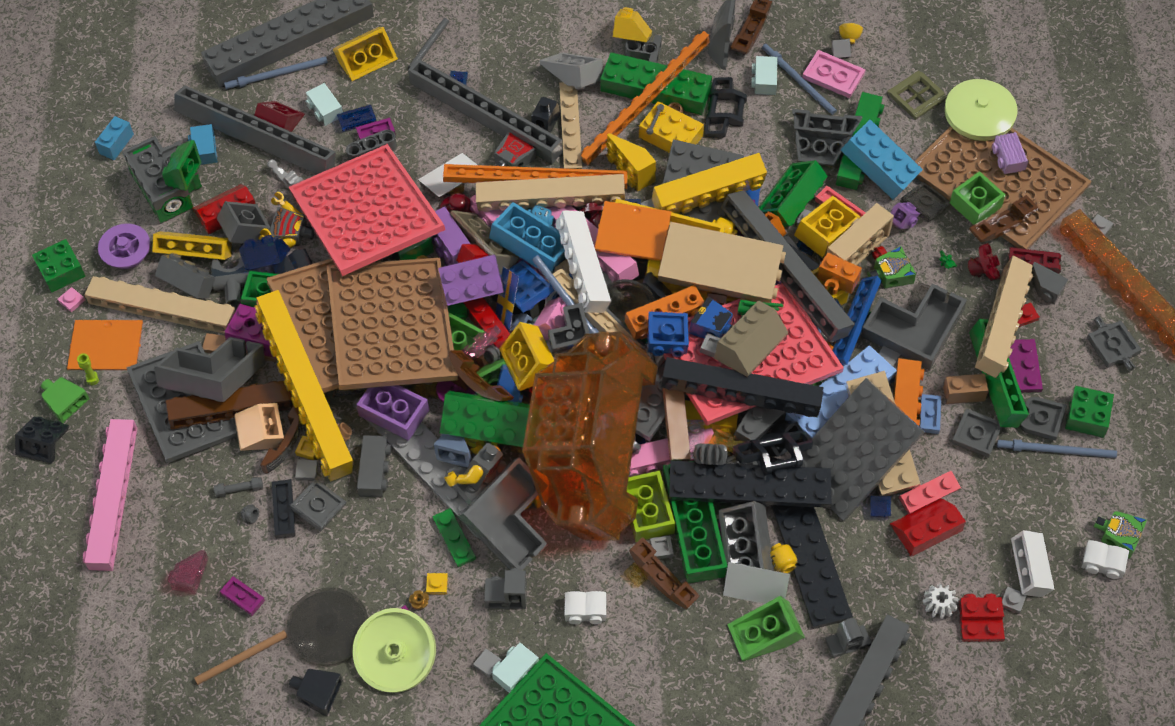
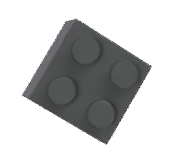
[217,201,271,245]

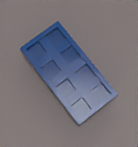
[500,260,555,313]

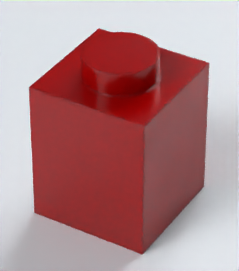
[456,244,489,263]

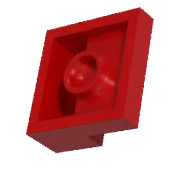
[958,593,1005,642]

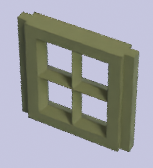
[887,70,947,120]

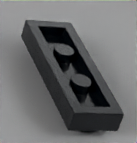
[272,479,296,539]

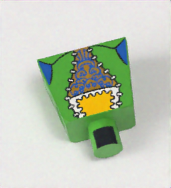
[868,246,916,288]
[1094,511,1147,559]

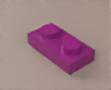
[356,118,396,139]
[220,576,265,616]

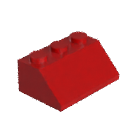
[192,184,256,235]
[890,498,966,557]

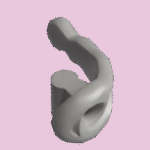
[267,159,303,189]

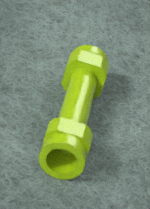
[77,353,99,386]

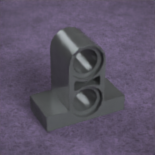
[625,34,662,63]
[825,618,872,658]

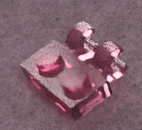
[462,325,501,360]

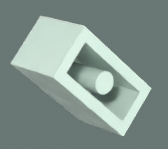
[751,56,777,95]
[306,83,344,126]
[492,643,539,693]

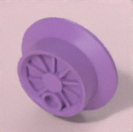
[98,224,150,269]

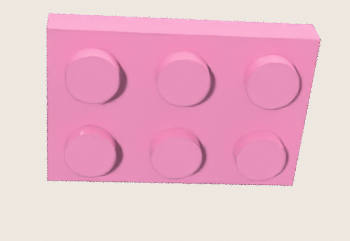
[802,50,866,98]

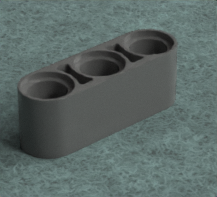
[346,130,397,161]

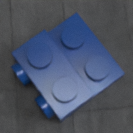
[647,311,689,357]

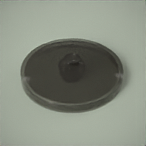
[286,588,369,667]

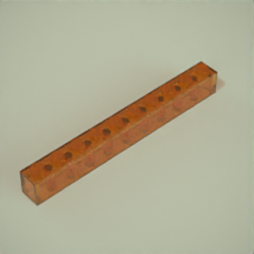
[1059,209,1175,355]

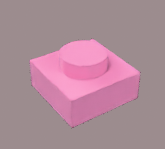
[58,287,85,312]

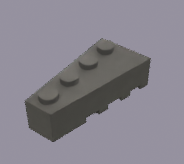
[729,406,786,445]

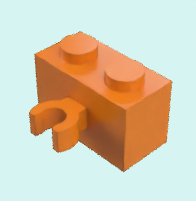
[817,252,862,295]

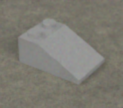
[539,53,603,89]

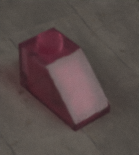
[168,550,209,595]

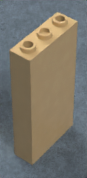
[658,222,786,303]

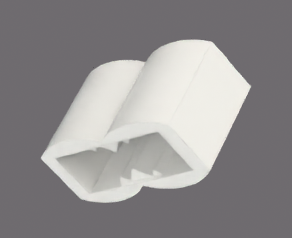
[1081,540,1129,579]
[565,591,607,625]

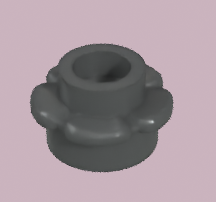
[483,345,501,364]
[241,504,259,523]

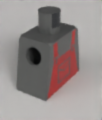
[494,132,536,167]

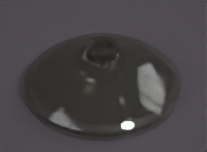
[607,279,655,324]

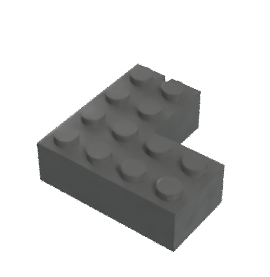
[861,283,967,370]
[154,337,265,402]
[458,457,548,570]

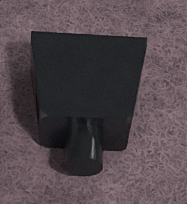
[531,97,560,133]
[289,669,343,717]

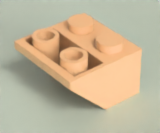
[234,403,284,451]

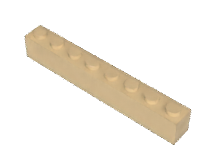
[476,174,625,212]
[975,256,1033,378]
[85,276,236,334]

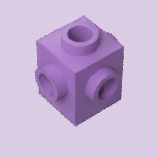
[891,202,920,229]

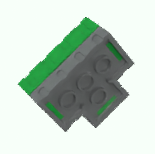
[122,136,202,223]

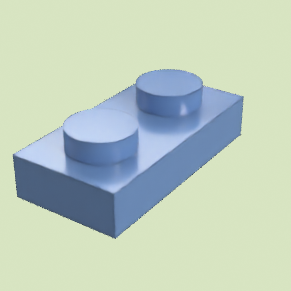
[919,394,941,434]

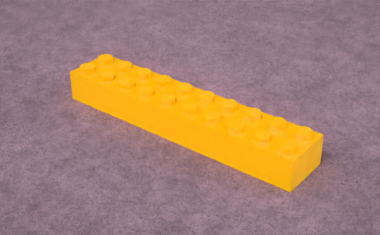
[255,290,353,482]

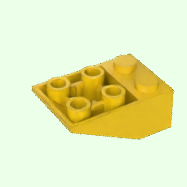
[606,133,656,192]

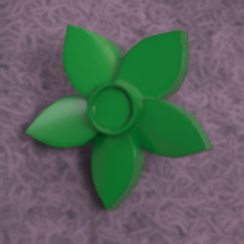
[939,250,957,269]

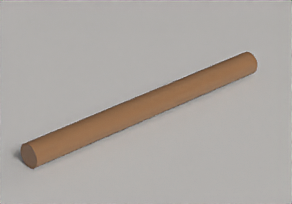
[194,630,288,685]

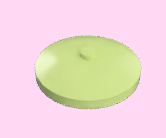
[944,79,1017,141]
[353,608,436,693]

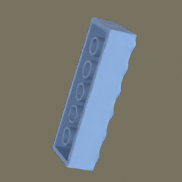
[785,345,897,439]

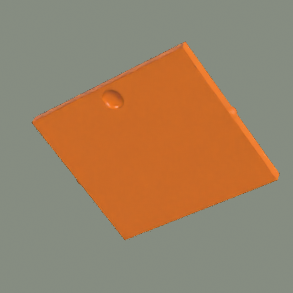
[595,201,672,261]
[67,320,143,370]

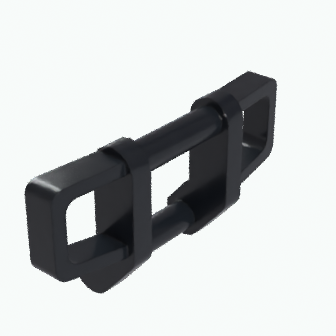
[705,77,747,138]
[732,431,813,474]

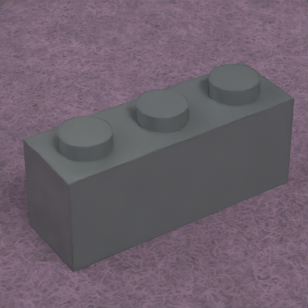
[155,253,216,298]
[357,435,391,497]

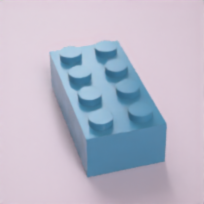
[841,120,923,200]
[489,202,566,274]

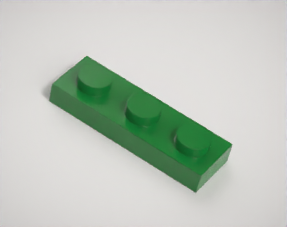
[432,508,476,568]

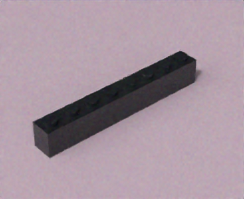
[661,357,824,418]

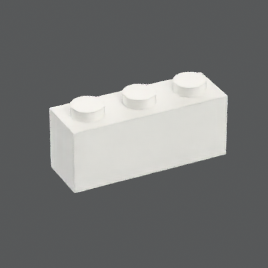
[1011,530,1055,597]

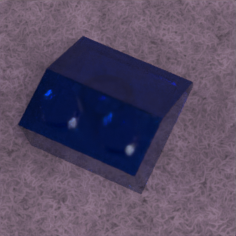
[239,235,290,270]

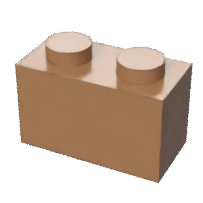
[943,374,988,404]

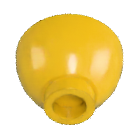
[839,23,863,44]

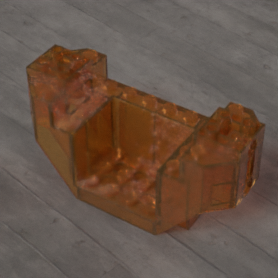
[522,332,658,541]

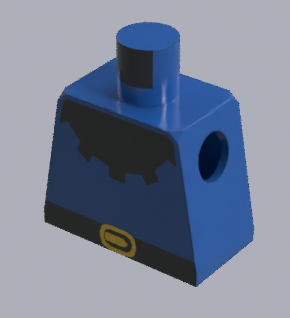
[689,297,733,339]

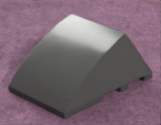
[708,0,735,70]
[792,109,863,166]

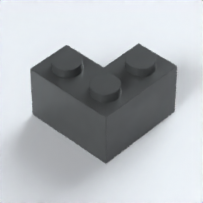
[548,303,591,354]
[484,568,527,609]

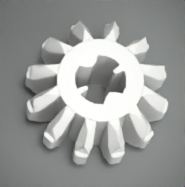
[923,583,959,619]

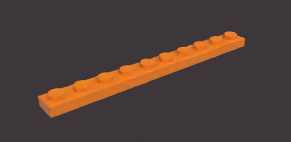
[581,31,710,166]
[443,164,627,189]

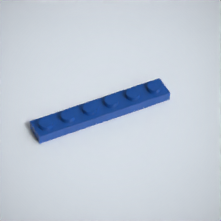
[833,276,881,366]

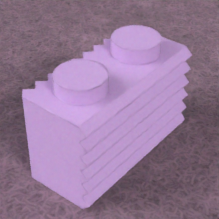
[992,132,1028,174]

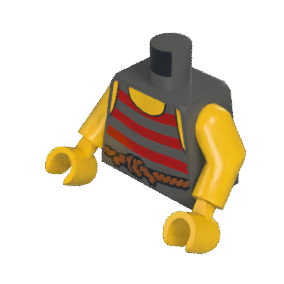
[259,192,314,250]
[444,441,503,491]

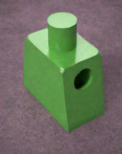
[41,377,89,423]

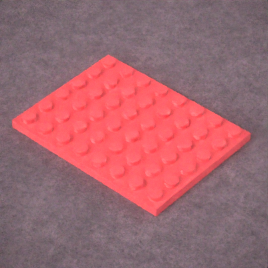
[289,144,445,276]
[663,283,844,425]

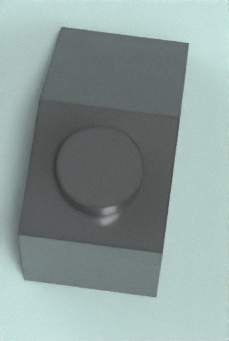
[1031,262,1068,304]

